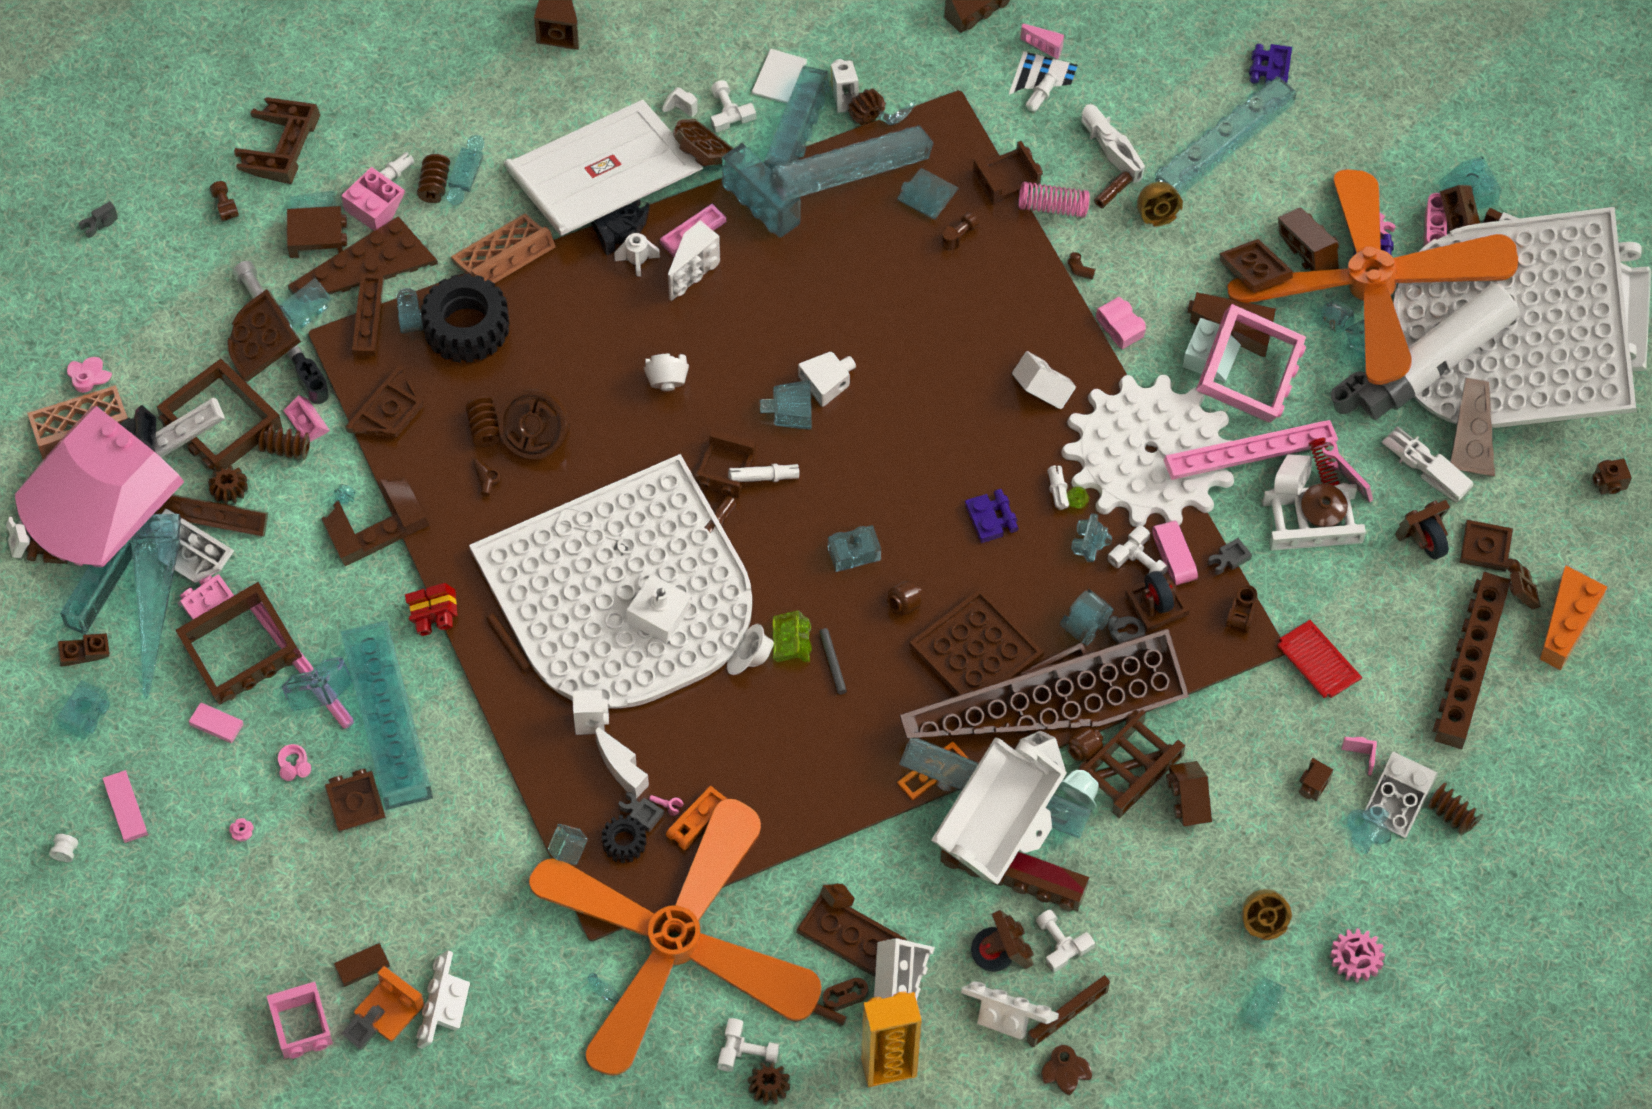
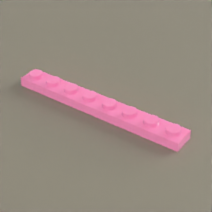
[1163,420,1338,480]

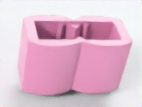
[1096,297,1146,349]

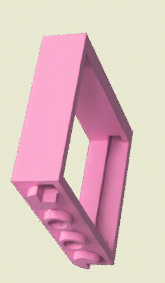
[1196,304,1306,423]

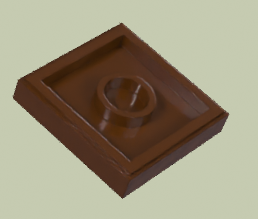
[1460,520,1513,572]

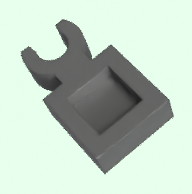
[1208,537,1252,575]
[618,792,664,832]

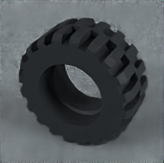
[421,274,510,363]

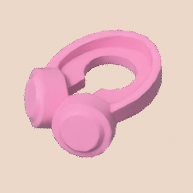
[278,744,311,781]

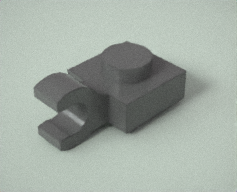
[79,201,118,238]
[342,1005,386,1050]

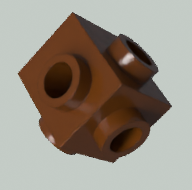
[1592,458,1632,495]

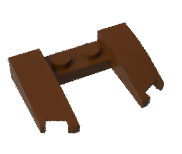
[234,97,321,184]
[322,478,429,566]

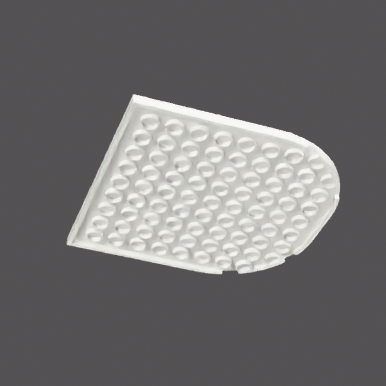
[1393,207,1636,428]
[469,454,752,708]

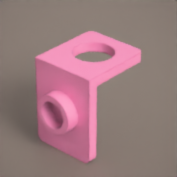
[1341,737,1377,776]

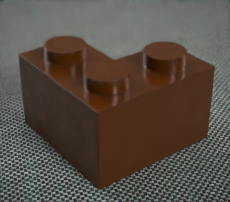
[1166,761,1212,826]

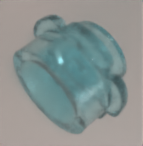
[334,484,356,505]

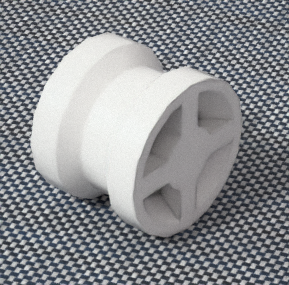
[49,834,79,862]

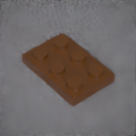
[1219,239,1293,293]

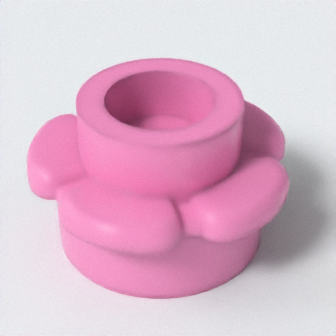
[229,818,254,841]

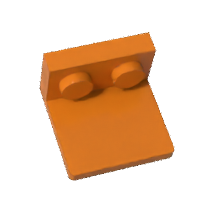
[354,966,424,1042]

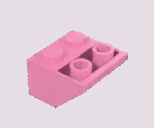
[341,167,405,231]

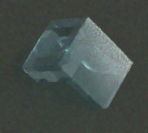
[548,824,588,865]

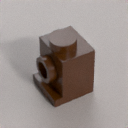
[1299,758,1334,802]

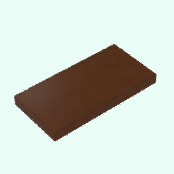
[797,894,907,977]

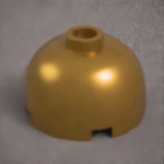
[1137,181,1183,227]
[1241,889,1292,940]

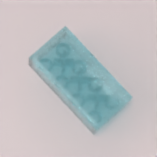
[721,143,801,238]

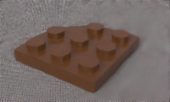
[673,119,743,166]
[228,289,301,382]

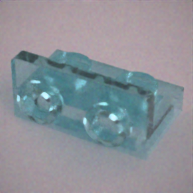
[279,278,332,329]

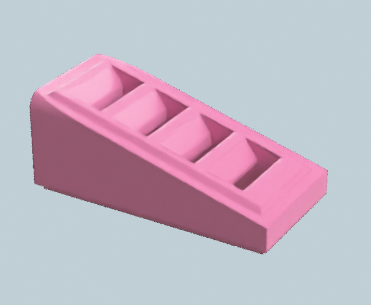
[1020,24,1064,59]

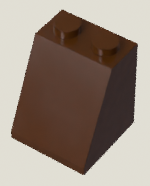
[534,0,579,50]

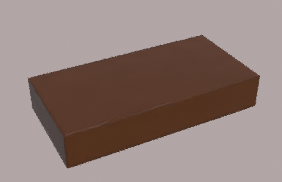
[334,943,390,987]

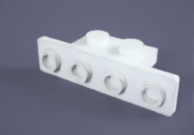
[417,950,470,1049]
[961,982,1059,1040]

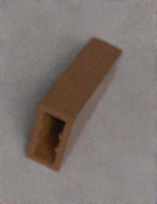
[1187,292,1276,357]

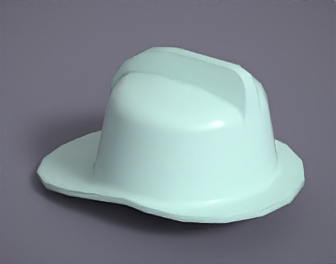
[1058,770,1099,809]

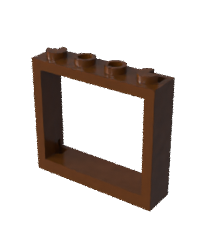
[156,358,282,472]
[176,582,303,705]

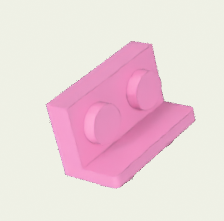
[177,574,234,620]

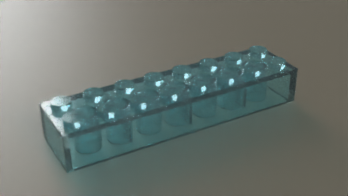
[341,620,433,810]

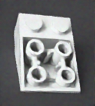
[668,220,720,301]
[1362,752,1438,838]

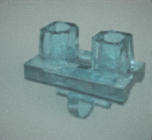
[1071,514,1113,562]

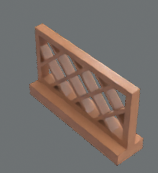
[451,214,555,283]
[27,385,128,460]

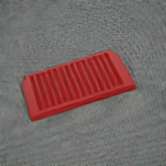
[1277,620,1363,698]

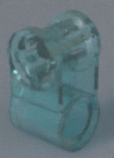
[397,288,423,334]

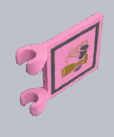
[1322,440,1373,502]

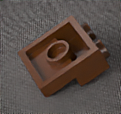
[325,768,386,832]

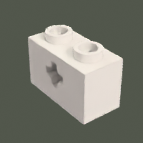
[573,690,609,735]

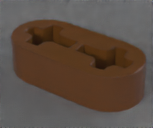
[823,978,868,1011]

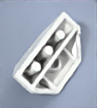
[153,509,234,583]

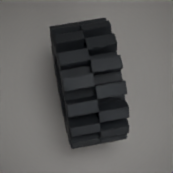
[602,815,646,863]

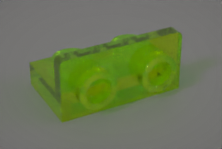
[773,610,812,662]

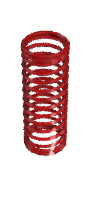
[1308,437,1340,486]

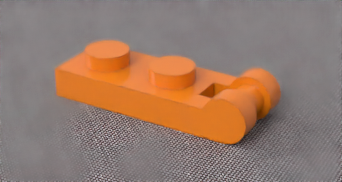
[665,786,727,851]

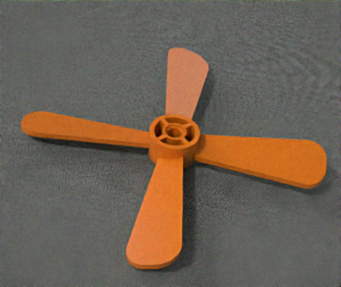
[1227,169,1518,385]
[529,799,821,1076]

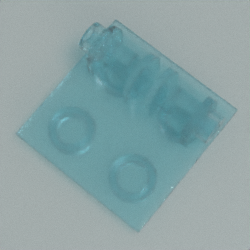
[897,168,958,220]

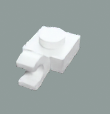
[6,517,30,558]

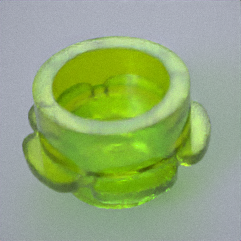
[1067,486,1089,509]

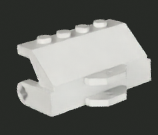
[1618,242,1651,372]
[931,738,1067,884]

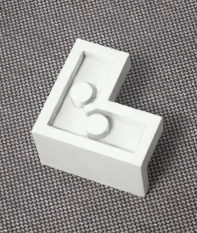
[1012,351,1076,409]

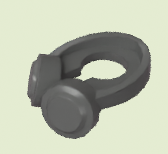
[1108,616,1146,643]

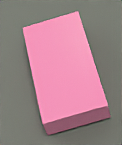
[189,702,244,744]

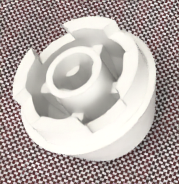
[644,354,689,391]

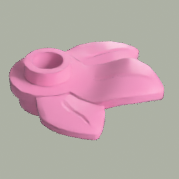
[67,357,112,393]

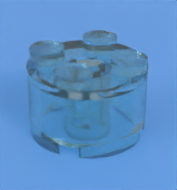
[1060,589,1114,646]

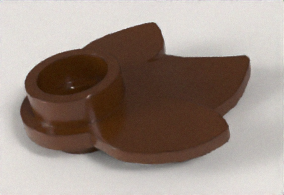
[1042,1045,1092,1095]

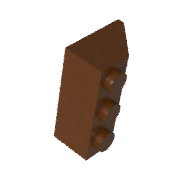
[944,0,1010,33]

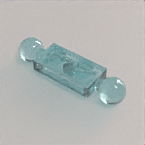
[447,135,485,205]

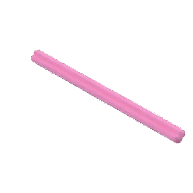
[242,590,354,729]

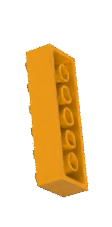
[861,991,922,1088]

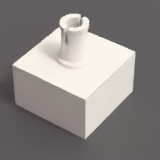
[626,574,692,645]

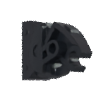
[590,199,650,255]
[121,405,157,452]

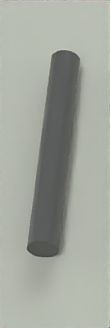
[819,628,847,695]

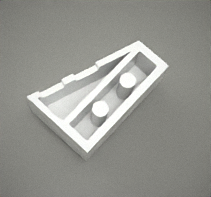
[874,938,935,1001]

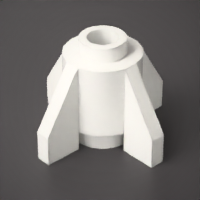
[614,233,660,276]

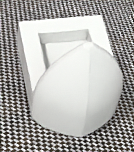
[662,87,698,117]

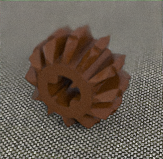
[848,88,886,125]
[208,465,248,504]
[748,1061,790,1106]

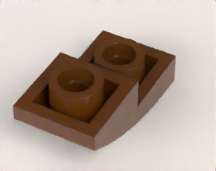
[57,633,110,666]

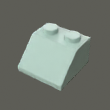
[1183,318,1241,382]

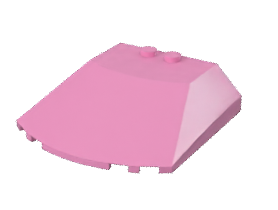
[15,406,184,567]

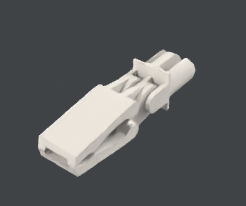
[1081,104,1145,183]
[1382,426,1473,503]

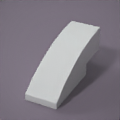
[595,727,649,799]

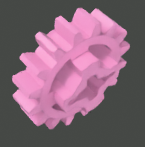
[1330,928,1385,983]

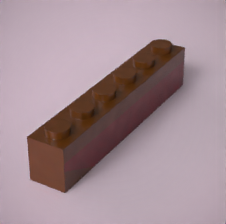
[940,849,1089,912]

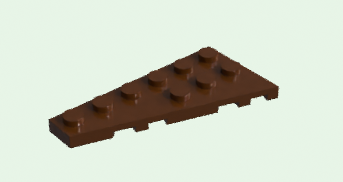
[288,216,438,304]

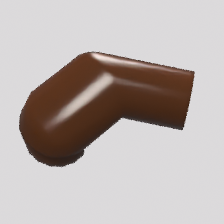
[1068,252,1096,280]

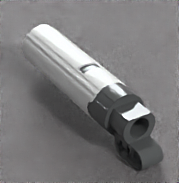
[1331,283,1519,420]

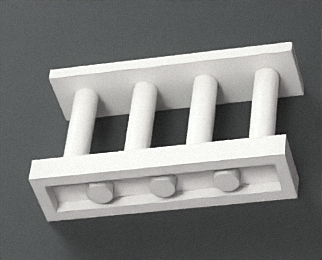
[1262,483,1366,551]

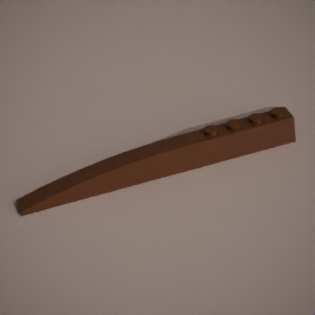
[899,629,1189,738]

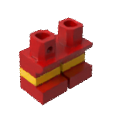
[405,583,458,636]

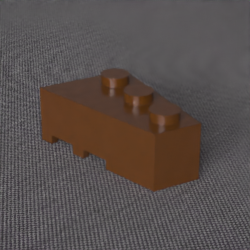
[1278,207,1339,271]

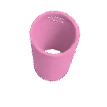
[1019,181,1090,218]

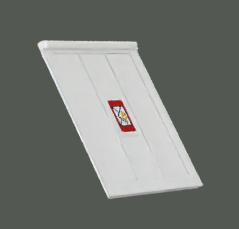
[504,100,703,236]

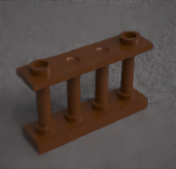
[1077,709,1186,819]

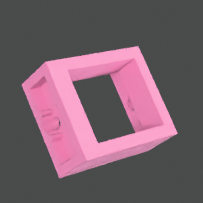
[267,982,333,1059]

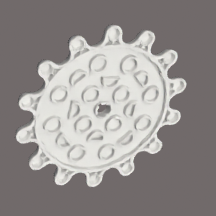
[1061,375,1234,527]

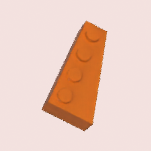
[1540,565,1608,670]

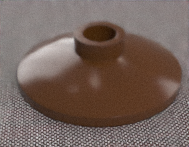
[1301,484,1348,527]

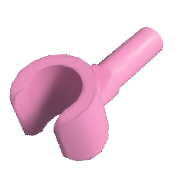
[649,795,683,816]

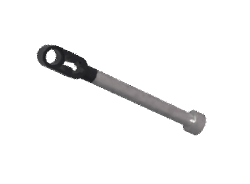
[232,261,329,404]

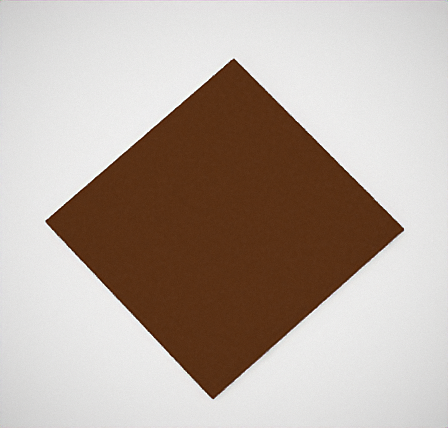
[309,90,1285,941]

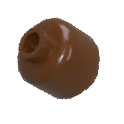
[887,580,922,615]
[1067,727,1103,762]

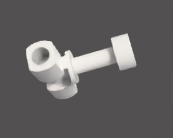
[710,80,757,133]
[1108,525,1168,574]
[1036,910,1095,973]
[718,1018,779,1072]

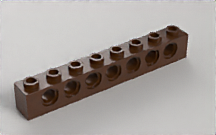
[1432,572,1511,749]

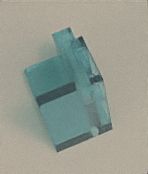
[281,657,352,711]

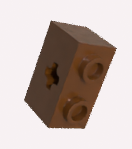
[1440,185,1480,232]

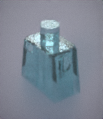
[760,380,812,429]

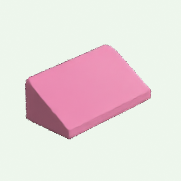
[283,395,330,442]

